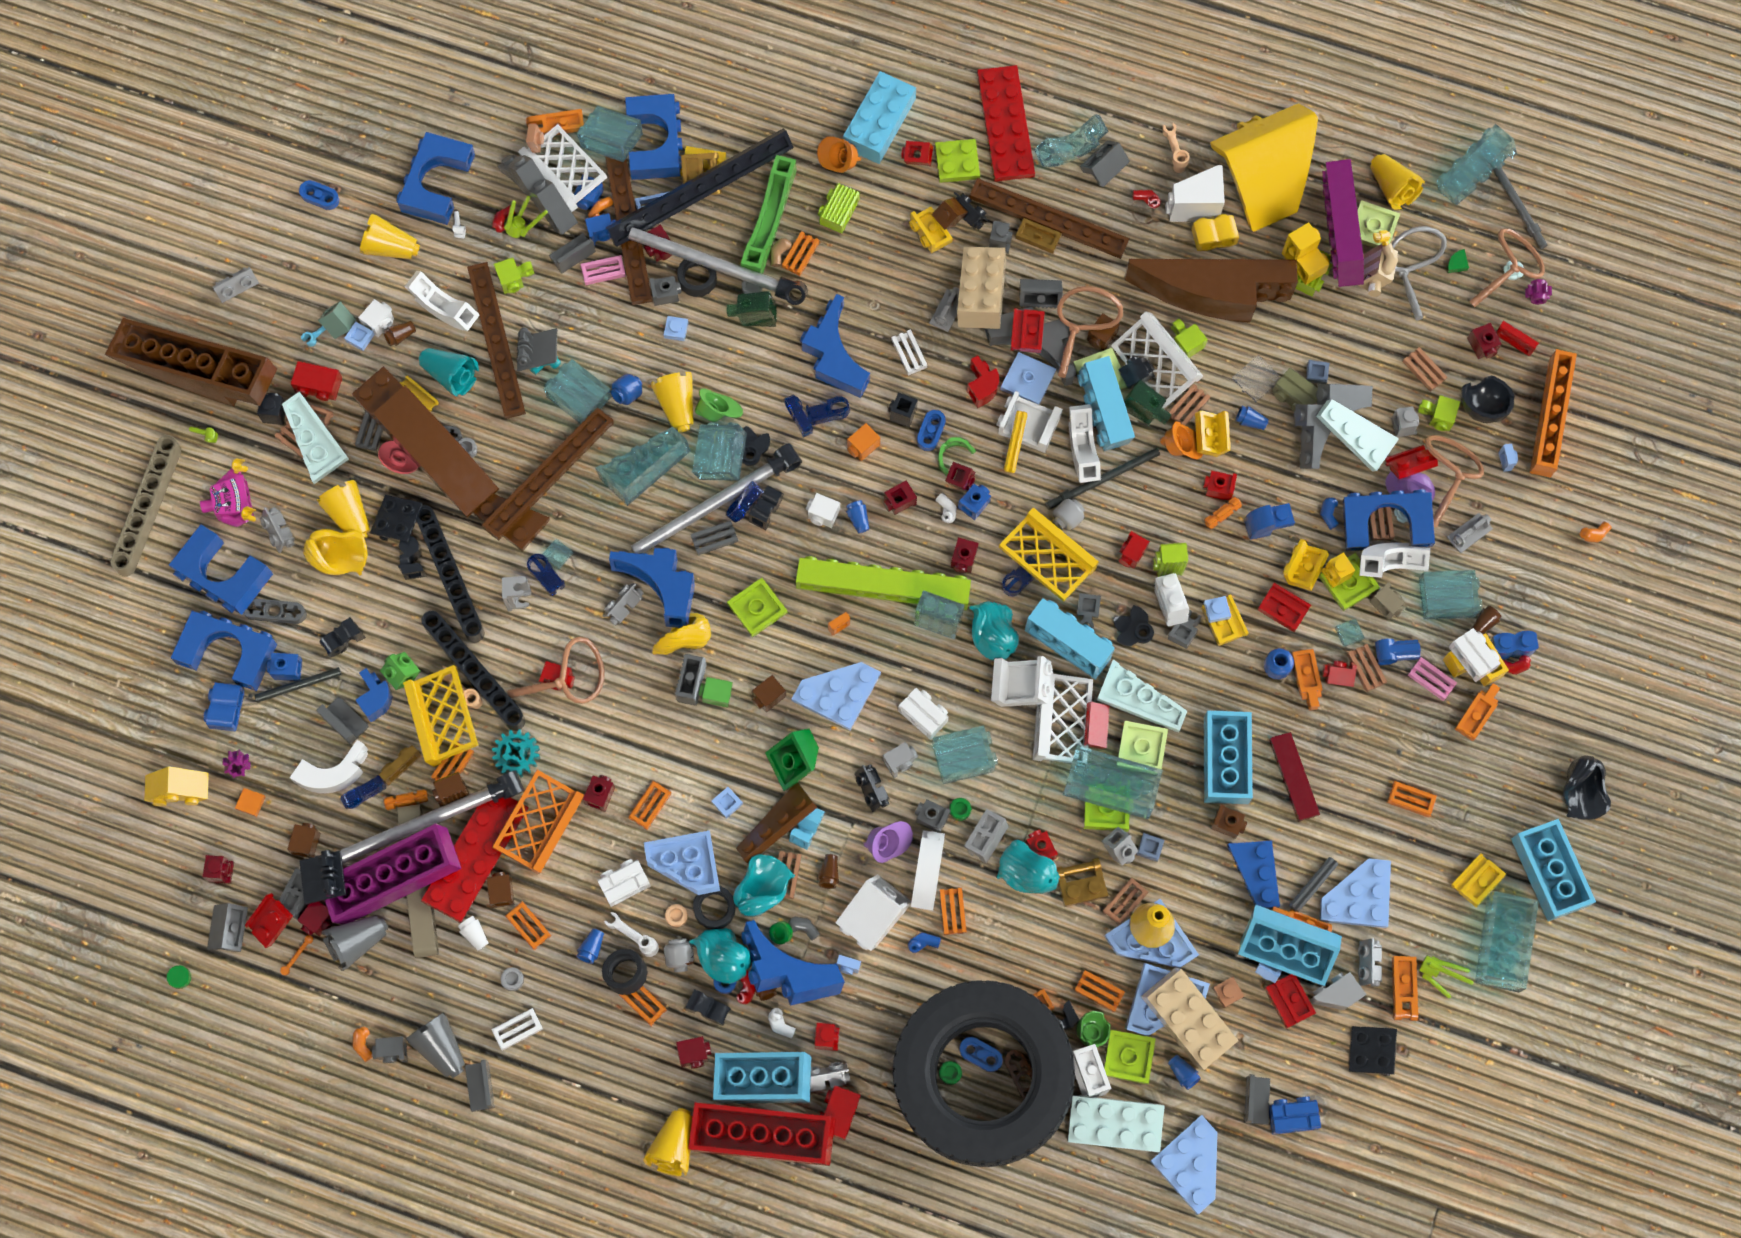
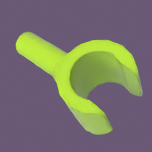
[189,426,218,443]

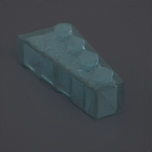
[1436,124,1517,206]
[595,427,691,506]

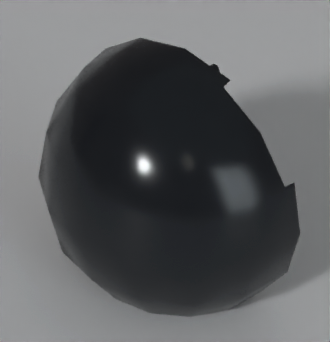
[1461,375,1515,424]

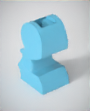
[789,808,825,850]

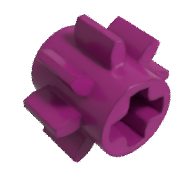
[1525,279,1552,305]
[222,749,251,778]

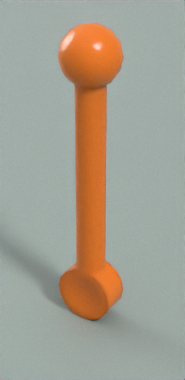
[280,935,313,976]

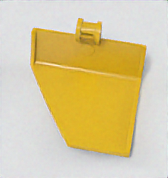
[1210,103,1318,232]

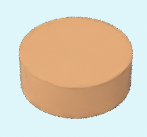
[665,904,688,928]

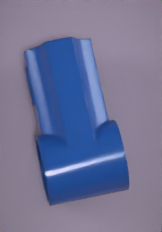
[1375,639,1421,665]

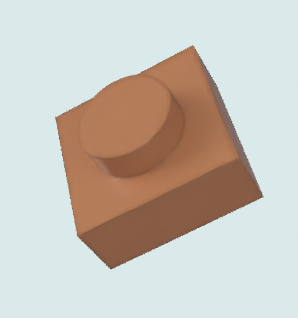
[526,124,544,153]
[1212,977,1244,1008]

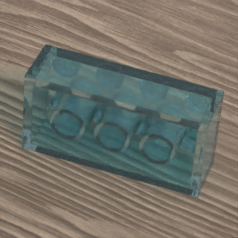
[1063,746,1163,820]
[1475,891,1539,993]

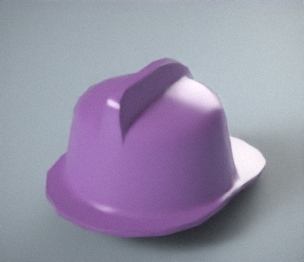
[1385,471,1435,501]
[863,821,913,863]

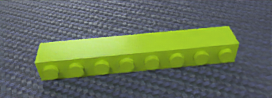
[796,556,971,611]

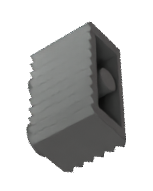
[1019,279,1063,309]
[675,654,707,706]

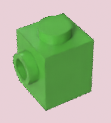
[699,677,733,708]

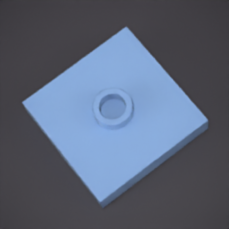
[1000,352,1056,405]

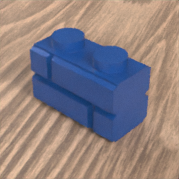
[1269,1096,1321,1135]

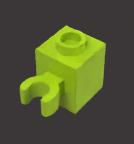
[494,257,535,294]
[1171,319,1208,358]
[1418,395,1460,431]

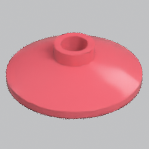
[378,441,418,474]

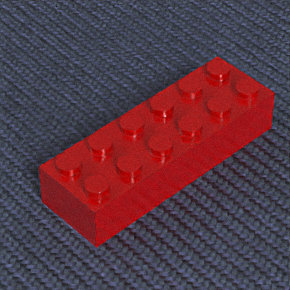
[688,1102,835,1166]

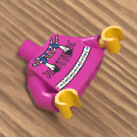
[200,458,256,527]

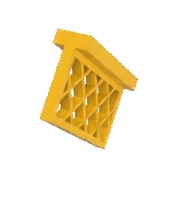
[999,507,1099,602]
[403,665,479,767]

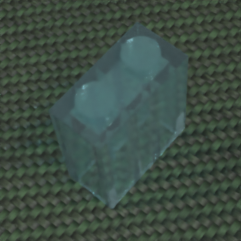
[577,106,643,162]
[544,359,612,424]
[692,422,747,480]
[1419,570,1482,620]
[914,590,964,640]
[932,725,998,784]

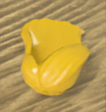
[303,529,368,576]
[652,613,711,655]

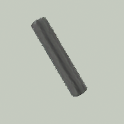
[1289,857,1338,912]

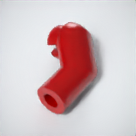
[1132,190,1161,209]
[492,205,516,233]
[1502,655,1531,675]
[736,970,755,1005]

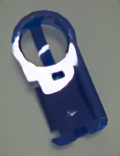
[784,394,813,438]
[806,396,850,425]
[726,481,764,523]
[527,554,566,596]
[1002,556,1042,597]
[340,775,387,809]

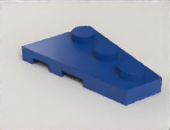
[1227,841,1280,909]

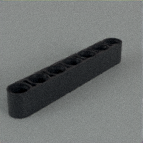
[416,505,485,643]
[421,611,525,731]

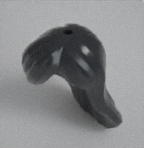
[1563,755,1611,820]

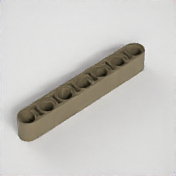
[110,435,181,577]
[397,804,439,958]

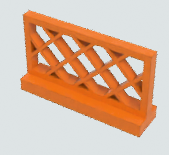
[492,769,584,874]

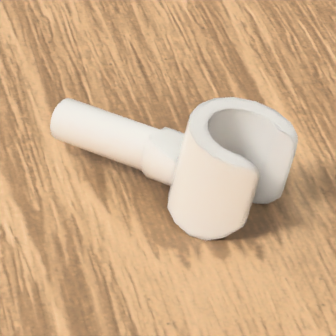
[453,211,466,238]

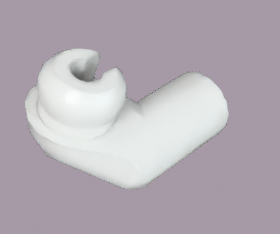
[936,493,957,523]
[768,1008,796,1039]

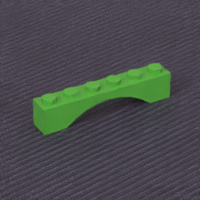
[741,155,797,274]

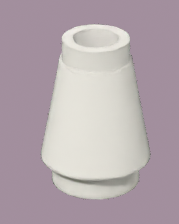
[458,916,489,951]

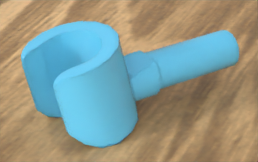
[301,326,326,347]

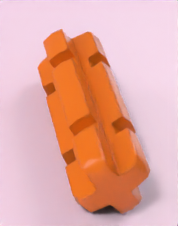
[1204,497,1242,529]
[384,789,428,810]

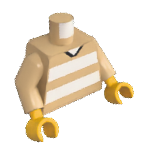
[1358,230,1398,297]

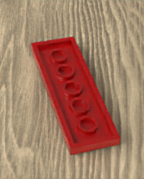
[977,65,1035,182]
[421,797,529,923]

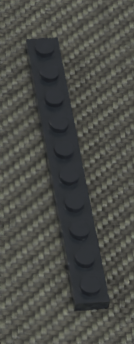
[606,128,794,247]

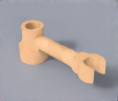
[1162,123,1190,173]
[442,666,483,709]

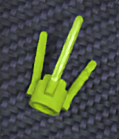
[504,196,548,238]
[1419,955,1474,998]

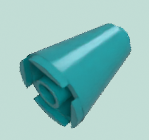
[419,348,479,397]

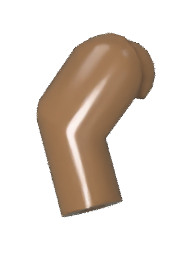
[770,238,792,267]

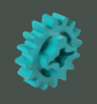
[492,729,540,777]

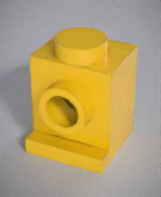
[1321,552,1355,588]

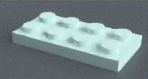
[1067,1095,1164,1152]

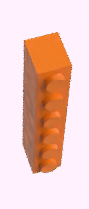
[1530,349,1577,478]

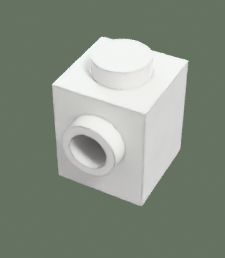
[358,299,394,337]
[806,493,840,528]

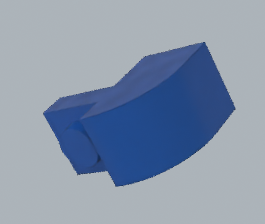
[1244,503,1295,540]
[356,668,393,723]

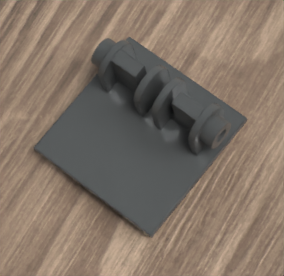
[517,327,558,371]

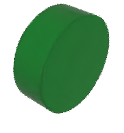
[949,798,972,821]
[769,921,793,945]
[167,965,191,989]
[939,1061,962,1085]

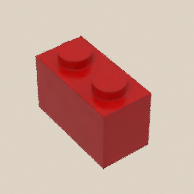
[291,361,342,401]
[820,1086,861,1141]

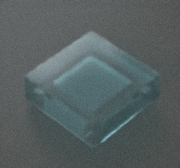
[542,539,573,569]
[1335,619,1365,647]

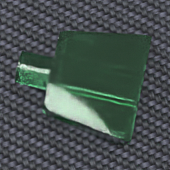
[727,291,777,327]
[1124,380,1172,425]

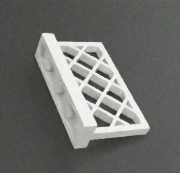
[518,124,608,212]
[1111,311,1203,409]
[1033,671,1093,765]

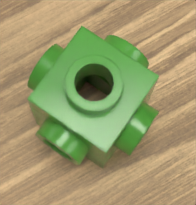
[380,652,420,690]

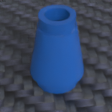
[1235,405,1269,430]
[846,500,870,534]
[577,929,604,964]
[1168,1055,1201,1090]

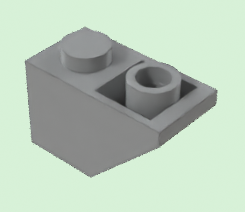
[1310,972,1366,1010]

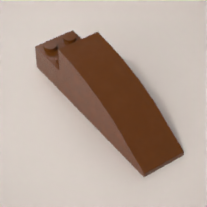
[1124,259,1298,323]
[105,318,277,407]
[352,366,499,518]

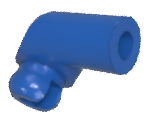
[1320,497,1339,530]
[908,933,941,953]

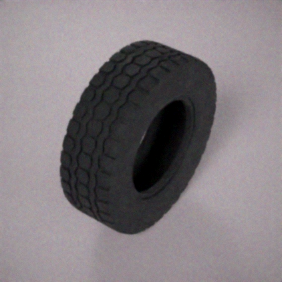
[892,980,1075,1167]

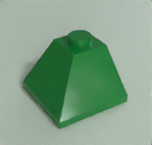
[765,728,819,791]

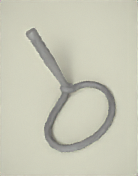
[1391,226,1447,321]

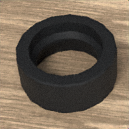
[677,259,717,297]
[693,886,736,929]
[602,949,648,995]

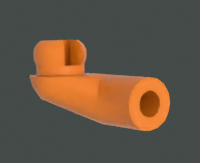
[588,196,613,218]
[1580,521,1612,543]
[353,1026,372,1062]

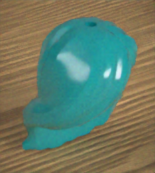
[969,601,1019,661]
[996,840,1060,894]
[733,854,795,917]
[689,928,751,984]

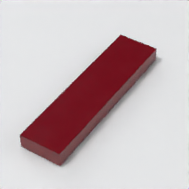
[1269,732,1320,822]

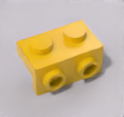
[909,207,953,254]
[1195,410,1230,457]
[1283,539,1329,591]

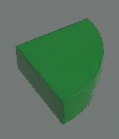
[1447,249,1469,273]

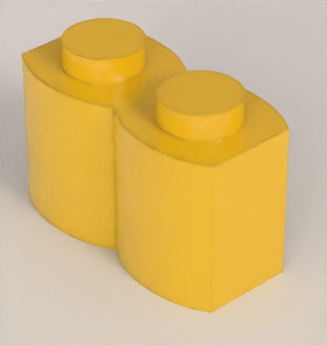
[1191,214,1239,251]

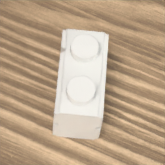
[1154,573,1189,626]
[1449,628,1501,682]
[898,688,949,740]
[597,859,651,907]

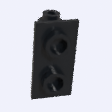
[954,192,989,230]
[854,764,890,813]

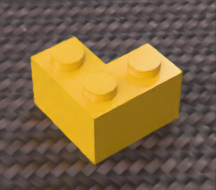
[1281,222,1329,285]
[1443,633,1509,687]
[144,767,209,806]

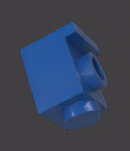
[585,213,616,246]
[958,484,991,520]

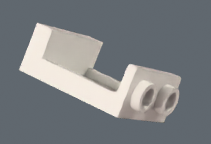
[997,391,1063,453]
[991,656,1052,707]
[1073,1044,1111,1097]

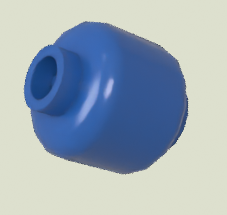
[611,374,642,405]
[1264,648,1294,680]

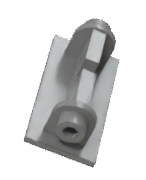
[212,267,259,303]
[929,287,959,332]
[260,507,295,554]
[1447,513,1493,553]
[602,583,644,626]
[1358,938,1382,987]
[810,1062,851,1092]

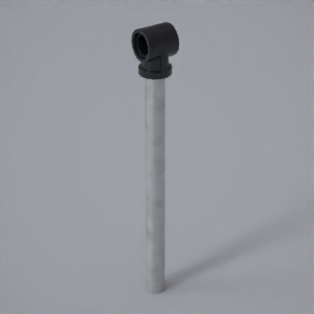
[628,227,808,305]
[631,443,802,554]
[340,770,525,863]

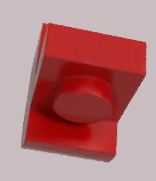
[967,355,999,409]

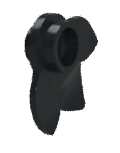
[728,426,770,466]
[1113,605,1154,646]

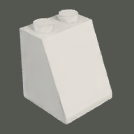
[1165,165,1225,222]
[836,874,912,951]

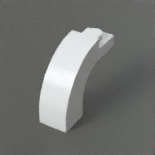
[405,271,479,331]
[1069,404,1101,483]
[1360,543,1430,578]
[290,740,368,793]
[911,830,945,911]

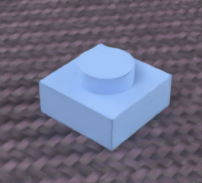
[664,316,689,341]
[344,322,375,351]
[1498,444,1518,472]
[1204,596,1231,623]
[712,787,743,819]
[837,955,861,975]
[1255,963,1282,983]

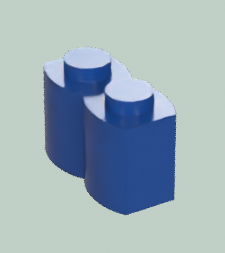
[1490,631,1539,660]
[204,682,244,732]

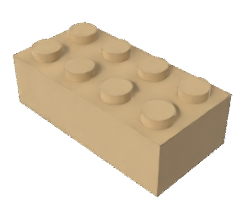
[957,247,1006,329]
[1141,968,1238,1070]

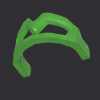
[938,437,976,476]

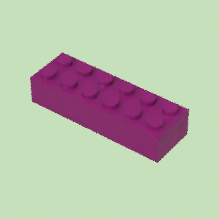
[1322,159,1364,287]
[325,823,462,925]

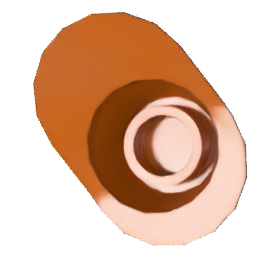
[817,137,861,173]
[1160,422,1203,460]

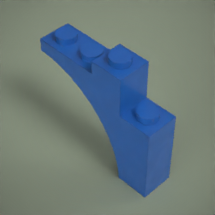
[800,294,870,398]
[609,548,695,628]
[741,920,845,1006]

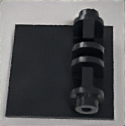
[370,495,423,542]
[299,850,346,905]
[1349,1026,1397,1076]

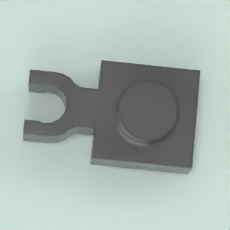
[1077,593,1101,629]
[1168,610,1202,649]

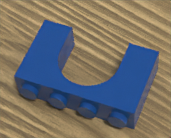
[625,94,683,180]
[397,132,475,225]
[1343,489,1435,551]
[169,524,273,615]
[171,611,277,692]

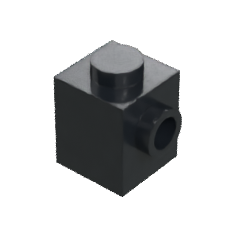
[1118,356,1155,389]
[257,393,286,425]
[888,393,918,427]

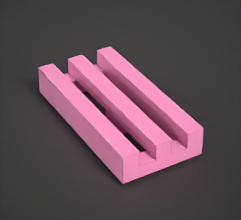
[581,255,626,285]
[1407,657,1457,701]

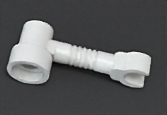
[604,912,659,957]

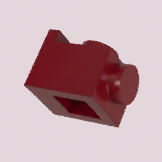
[945,462,976,492]
[883,480,917,515]
[202,855,235,884]

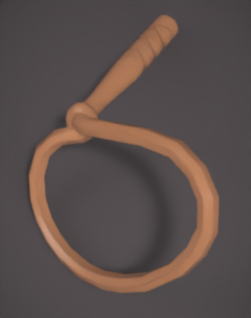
[1469,228,1545,307]
[1057,286,1123,378]
[1425,435,1484,528]
[507,636,605,704]

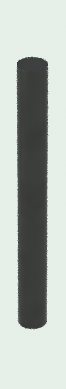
[254,667,342,703]

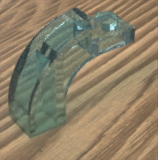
[1034,114,1109,167]

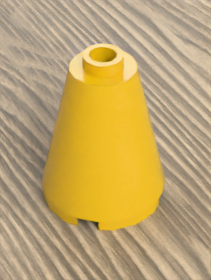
[1370,154,1425,210]
[359,214,420,259]
[651,372,693,433]
[317,480,370,539]
[1130,903,1175,948]
[643,1108,693,1176]

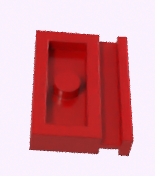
[1010,308,1045,353]
[1385,445,1438,479]
[1257,583,1311,632]
[245,893,293,948]
[1264,974,1316,1029]

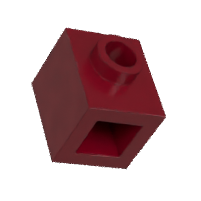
[644,224,672,262]
[1467,323,1502,359]
[950,537,979,574]
[583,775,615,812]
[297,902,332,937]
[676,1036,712,1069]

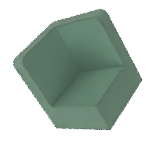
[318,301,356,339]

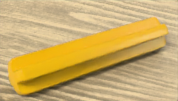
[1004,411,1027,473]

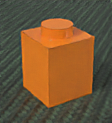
[847,423,881,461]

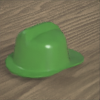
[695,389,743,422]

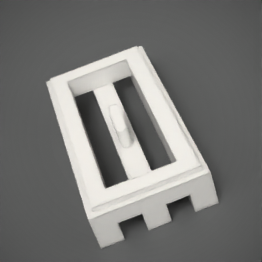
[891,329,927,375]
[491,1008,543,1051]

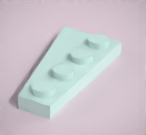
[282,392,349,484]
[1316,400,1399,471]
[1097,660,1187,733]

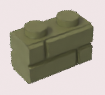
[1272,368,1318,412]

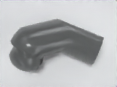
[788,916,820,941]

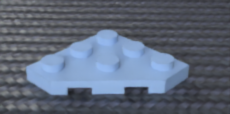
[792,662,881,730]
[644,830,720,895]
[1320,859,1391,928]
[1104,899,1199,968]
[1125,963,1210,1036]
[1150,1115,1217,1215]

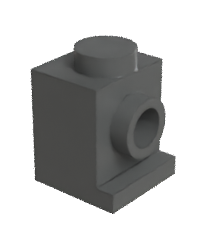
[989,221,1013,254]
[649,276,682,306]
[915,799,951,833]
[372,1036,408,1063]

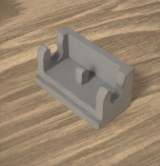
[502,576,531,612]
[964,809,1009,864]

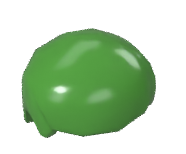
[1076,1011,1111,1047]

